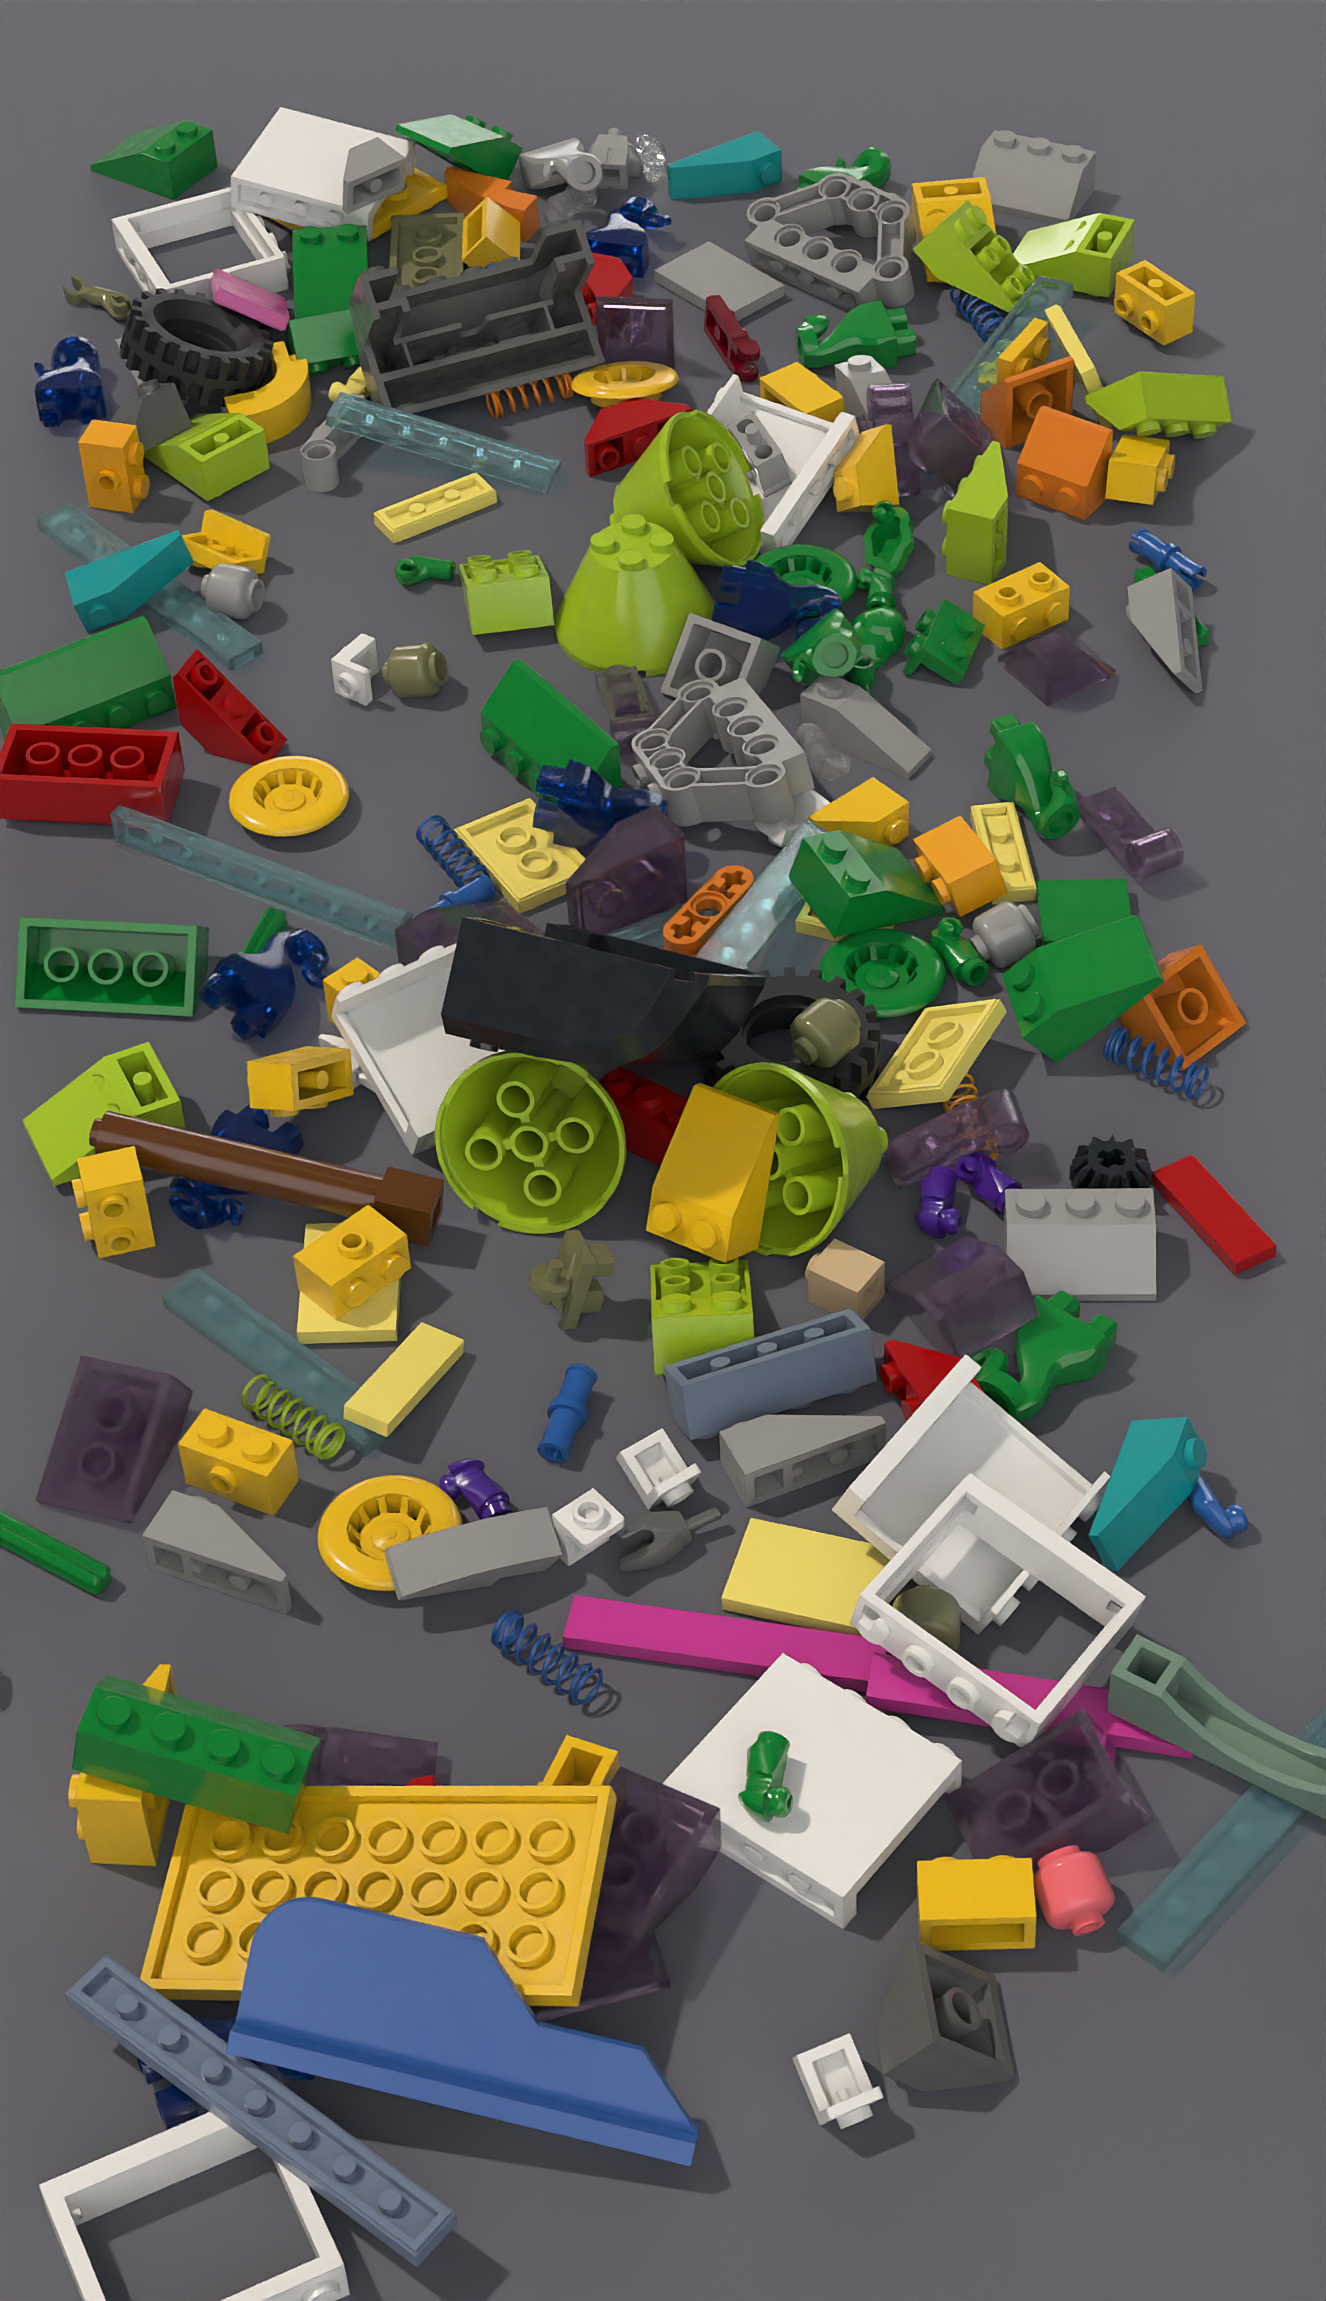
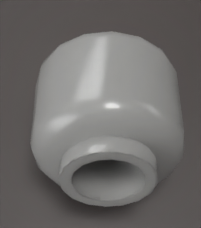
[201,563,265,619]
[969,901,1040,969]

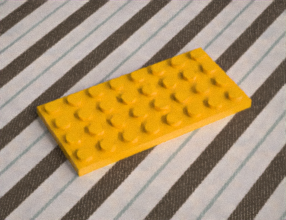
[140,1786,617,2007]

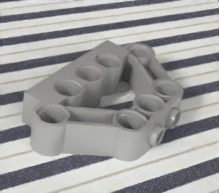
[744,173,917,311]
[631,677,815,826]

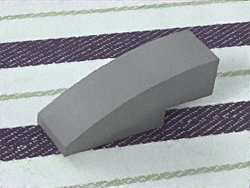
[384,1507,562,1601]

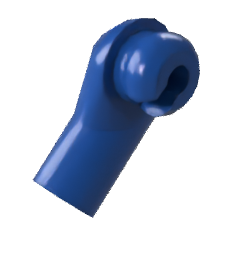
[1187,1475,1249,1538]

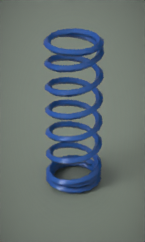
[950,286,1009,346]
[416,815,491,888]
[1103,1025,1209,1099]
[491,1610,603,1705]

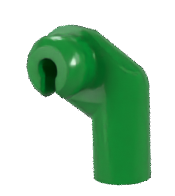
[395,555,456,586]

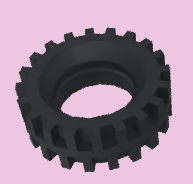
[119,288,274,407]
[703,967,880,1102]

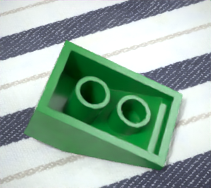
[395,114,523,180]
[90,120,218,200]
[292,224,371,319]
[788,830,945,938]
[1002,915,1165,1063]

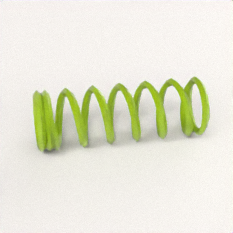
[241,1374,345,1460]

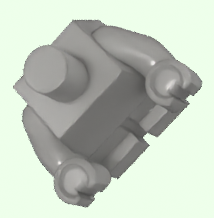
[588,128,642,190]

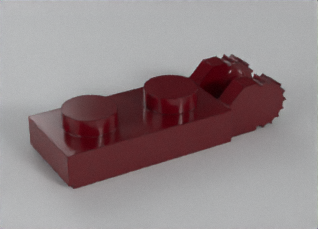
[703,294,761,383]

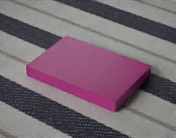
[211,268,290,331]

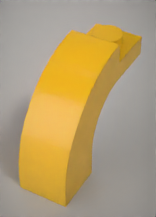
[224,341,312,443]

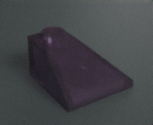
[596,296,676,369]
[998,627,1116,706]

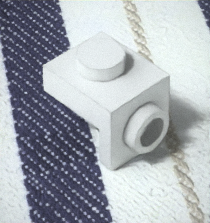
[331,633,379,705]
[754,789,830,848]
[616,1428,701,1510]
[552,1488,624,1567]
[792,2033,884,2130]

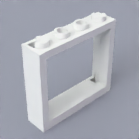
[112,187,291,300]
[850,1472,1146,1752]
[39,2112,350,2301]

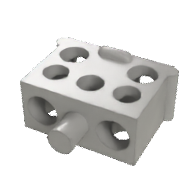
[727,412,792,498]

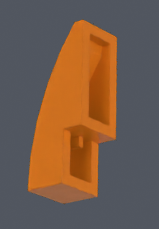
[444,167,540,243]

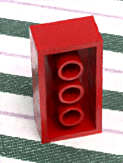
[0,724,185,827]

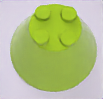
[609,409,764,568]
[554,514,719,677]
[435,1050,626,1234]
[713,1062,888,1257]

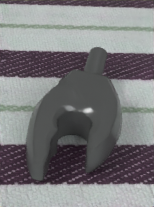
[618,1507,721,1573]

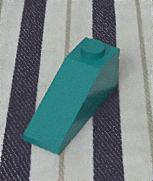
[667,131,782,200]
[65,530,194,633]
[1089,1417,1207,1571]

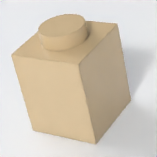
[805,1238,885,1320]

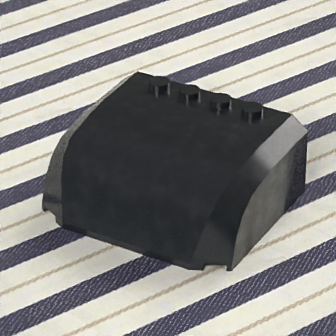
[441,917,767,1065]

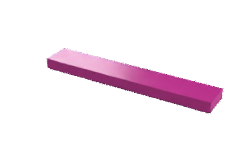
[563,1595,888,1692]
[865,1652,1193,1759]

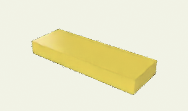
[373,472,497,544]
[970,802,1037,905]
[343,1322,465,1437]

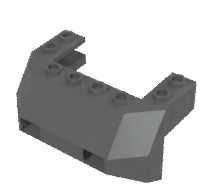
[349,219,605,420]

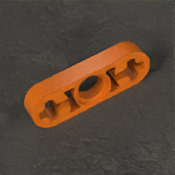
[663,865,754,956]

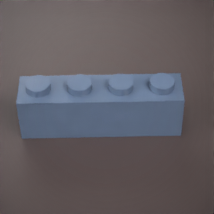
[664,1308,877,1440]

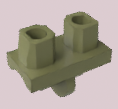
[528,1230,615,1330]

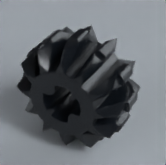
[1069,1134,1152,1189]

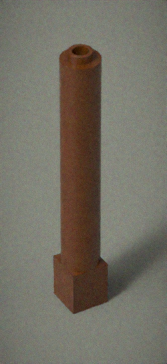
[89,1111,444,1247]

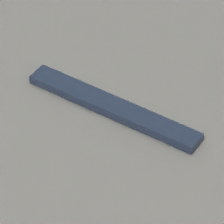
[65,1954,458,2267]

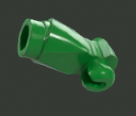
[857,565,896,611]
[931,917,989,986]
[738,1731,793,1822]

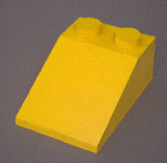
[646,1083,780,1263]
[68,1664,177,1866]

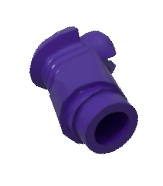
[955,1152,1022,1215]
[914,1165,962,1239]
[439,1459,513,1520]

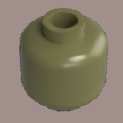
[382,642,448,699]
[790,998,861,1068]
[892,1585,961,1652]

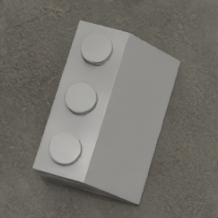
[972,130,1096,224]
[1004,1188,1156,1302]

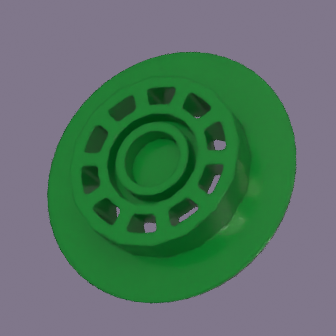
[743,544,857,618]
[818,928,946,1018]

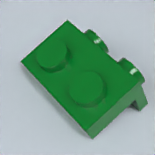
[902,598,985,686]

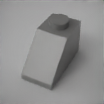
[342,137,406,214]

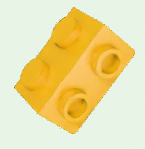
[977,318,1051,392]
[182,509,271,574]

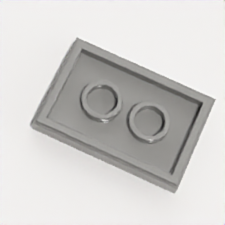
[654,241,784,322]

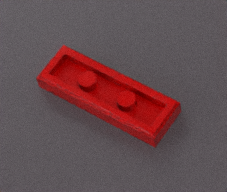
[1152,1154,1276,1275]

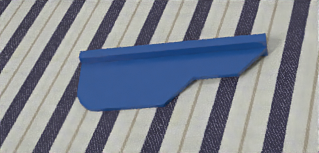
[226,1897,701,2167]

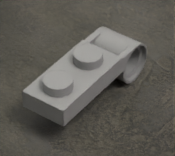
[301,393,369,492]

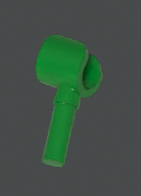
[850,658,875,696]

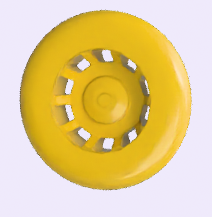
[571,361,679,407]
[229,756,349,837]
[317,1475,463,1591]

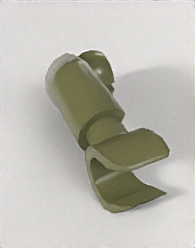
[63,275,132,321]

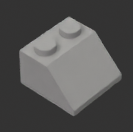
[660,613,781,698]

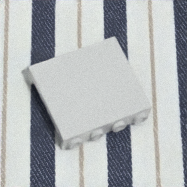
[231,107,415,242]
[707,374,860,554]
[331,943,505,1156]
[832,1354,1110,1635]
[662,1653,962,1929]

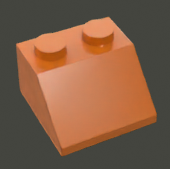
[980,356,1074,449]
[1016,405,1113,520]
[1118,944,1246,1071]

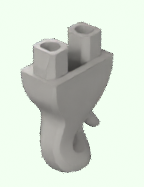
[518,138,603,191]

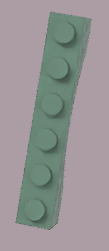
[1107,1634,1326,1820]

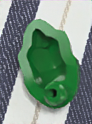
[863,501,915,577]
[844,606,906,676]

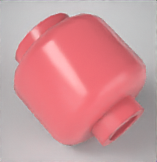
[1033,1845,1115,1936]

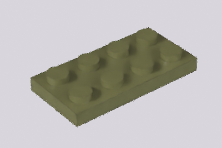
[389,212,465,288]

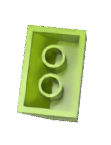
[1085,371,1232,439]

